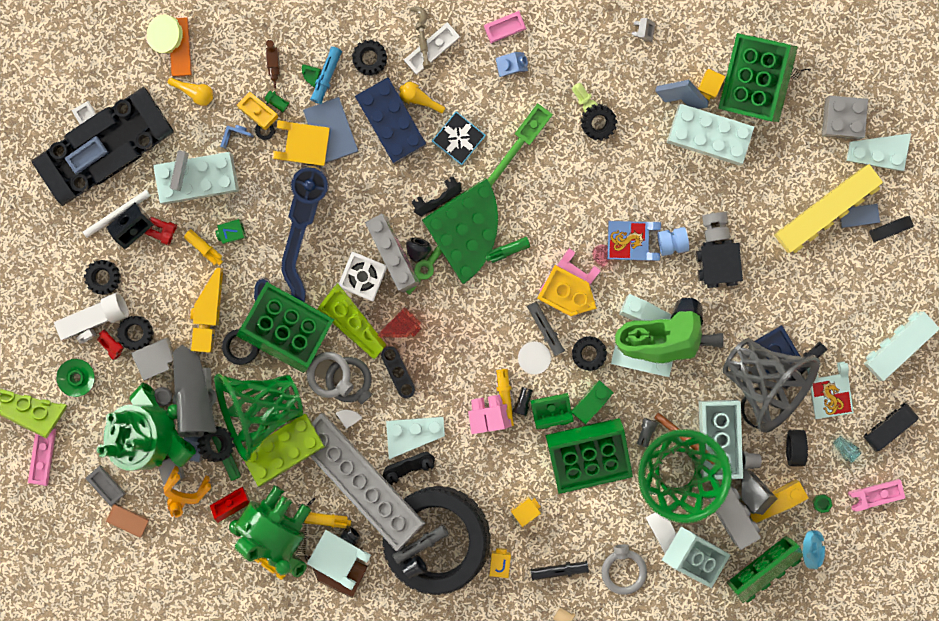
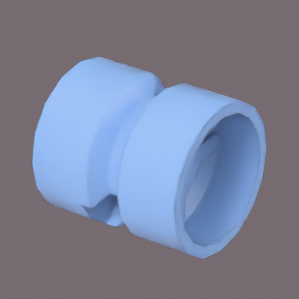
[657,227,689,256]

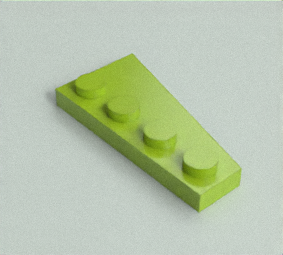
[0,389,67,439]

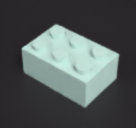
[662,527,731,588]

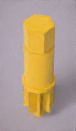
[184,229,223,266]
[304,512,351,529]

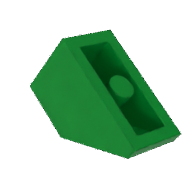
[571,380,614,424]

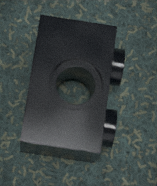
[106,203,154,249]

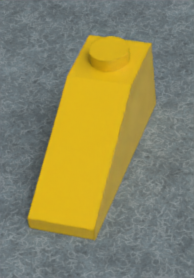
[190,268,223,325]
[750,479,809,523]

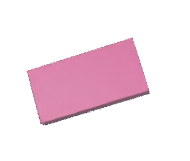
[484,11,526,44]

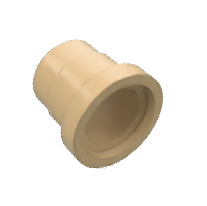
[553,607,576,621]

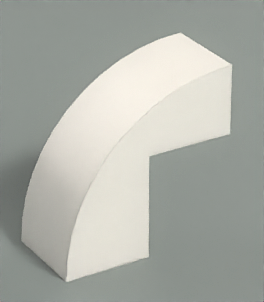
[646,512,676,554]

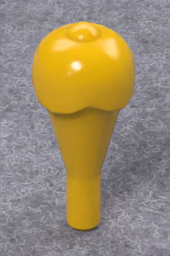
[168,77,213,106]
[399,82,445,113]

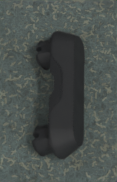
[411,177,462,217]
[382,452,435,485]

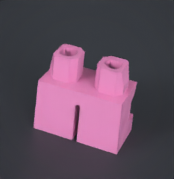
[468,395,512,434]

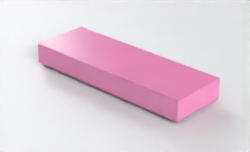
[28,428,57,486]

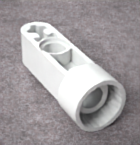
[54,292,129,341]

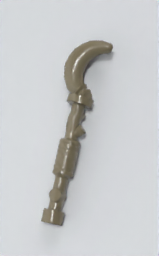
[410,6,431,69]

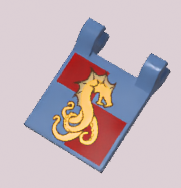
[607,221,661,261]

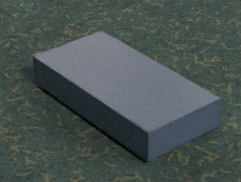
[65,136,109,174]
[840,204,880,228]

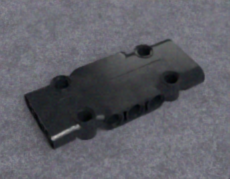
[31,86,174,206]

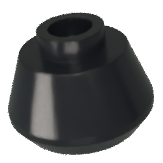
[406,238,432,262]

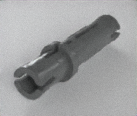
[526,301,565,356]
[393,524,449,565]

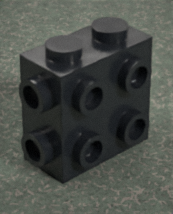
[696,239,743,288]

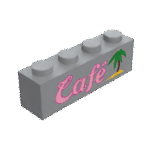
[365,214,420,293]

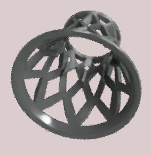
[723,338,820,433]

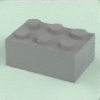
[707,486,761,550]

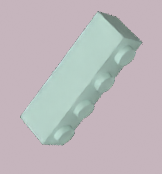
[864,311,939,381]

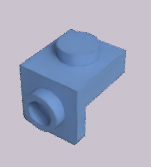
[495,52,528,77]

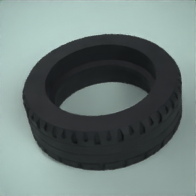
[382,486,491,595]

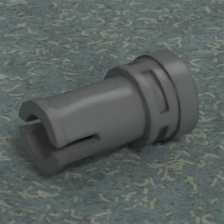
[700,333,724,348]
[636,418,658,448]

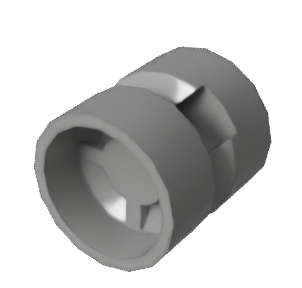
[702,212,731,242]

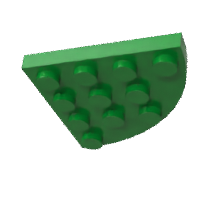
[422,178,498,284]

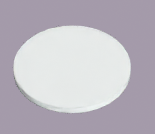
[518,342,551,374]

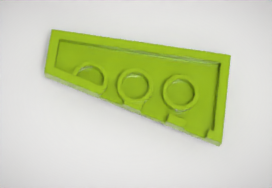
[317,283,387,359]

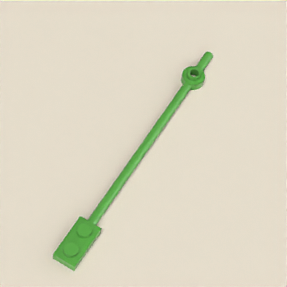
[406,103,553,295]

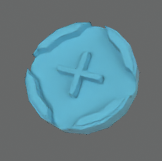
[803,530,825,569]

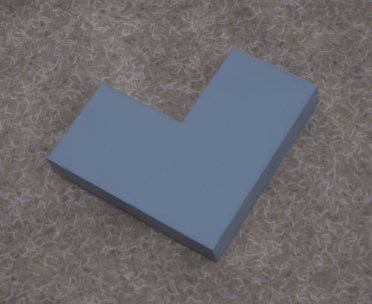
[655,80,709,109]

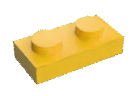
[237,92,278,131]

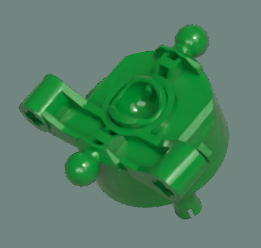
[96,383,196,471]
[229,485,312,577]

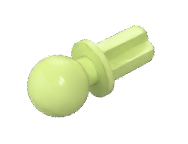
[572,83,598,113]

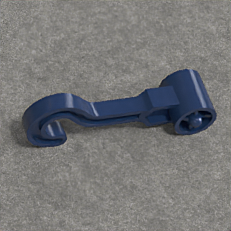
[254,165,330,302]

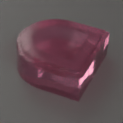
[592,244,610,268]

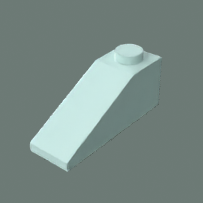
[619,294,671,321]
[611,345,673,377]

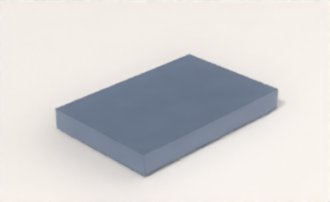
[303,97,359,164]

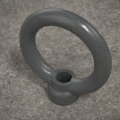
[326,357,372,404]

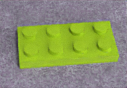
[244,413,325,487]

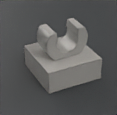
[632,18,655,42]

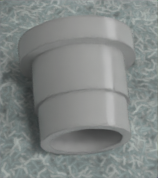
[742,451,762,470]

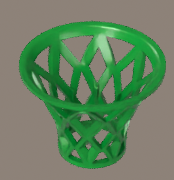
[214,373,303,461]
[638,429,732,523]

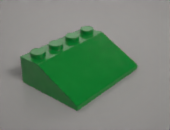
[718,33,798,122]
[236,282,334,373]
[545,418,633,494]
[726,536,803,603]

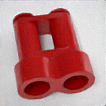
[144,217,177,246]
[97,329,124,361]

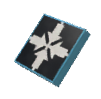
[432,112,486,165]

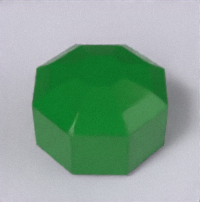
[812,494,833,513]

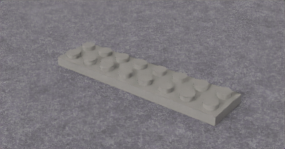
[310,413,426,551]

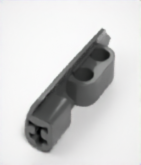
[173,345,216,437]

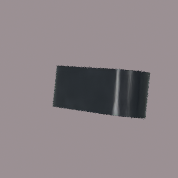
[381,346,416,398]
[863,402,919,452]

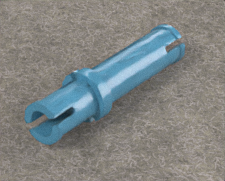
[310,46,342,104]

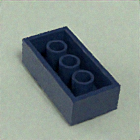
[355,77,427,165]

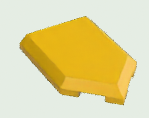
[537,265,597,316]

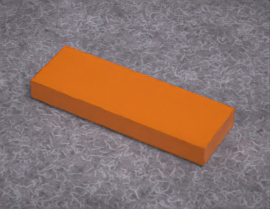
[170,17,192,77]

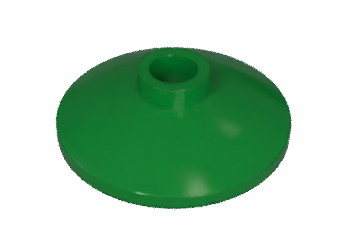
[56,359,95,397]

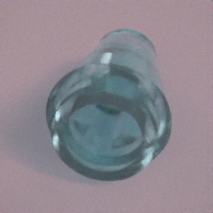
[833,435,862,463]

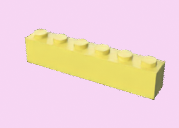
[774,164,883,253]

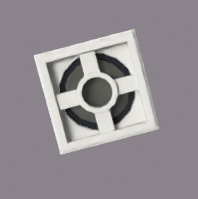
[339,252,387,302]

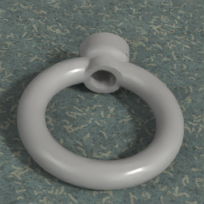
[307,352,354,398]
[601,544,647,595]

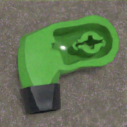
[615,298,703,364]

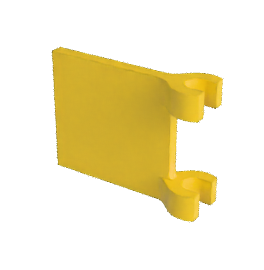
[272,120,330,166]

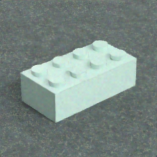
[667,104,754,165]
[153,152,239,205]
[699,400,743,479]

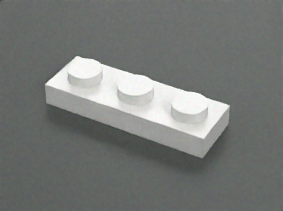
[404,22,460,75]

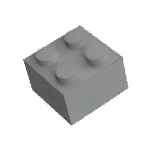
[822,95,868,140]

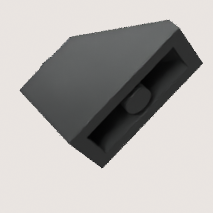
[742,470,778,515]

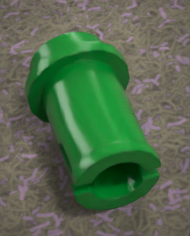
[264,90,290,113]

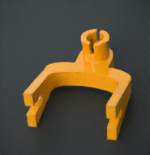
[163,466,211,518]

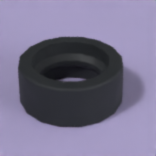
[222,329,259,365]
[786,430,808,467]

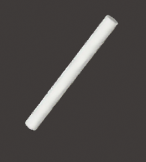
[83,190,151,238]

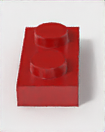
[210,486,250,523]

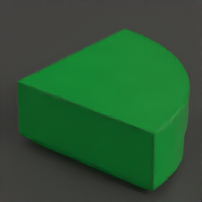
[302,64,321,87]

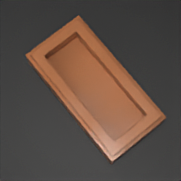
[106,504,149,538]

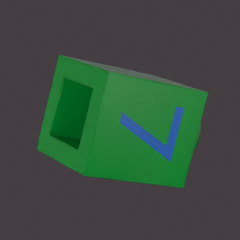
[215,219,247,245]

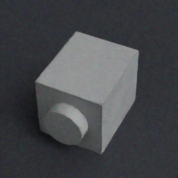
[158,458,185,485]

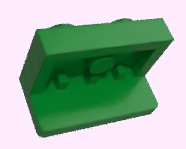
[530,393,574,429]

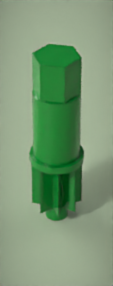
[485,237,531,263]

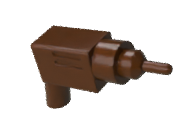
[266,40,280,89]

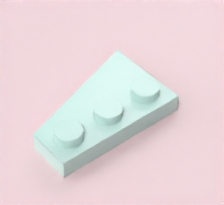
[846,133,911,171]
[386,417,445,459]

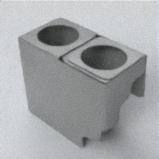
[131,338,173,381]

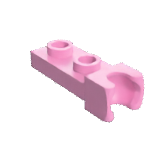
[848,479,905,512]

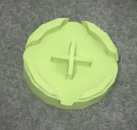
[147,15,183,54]

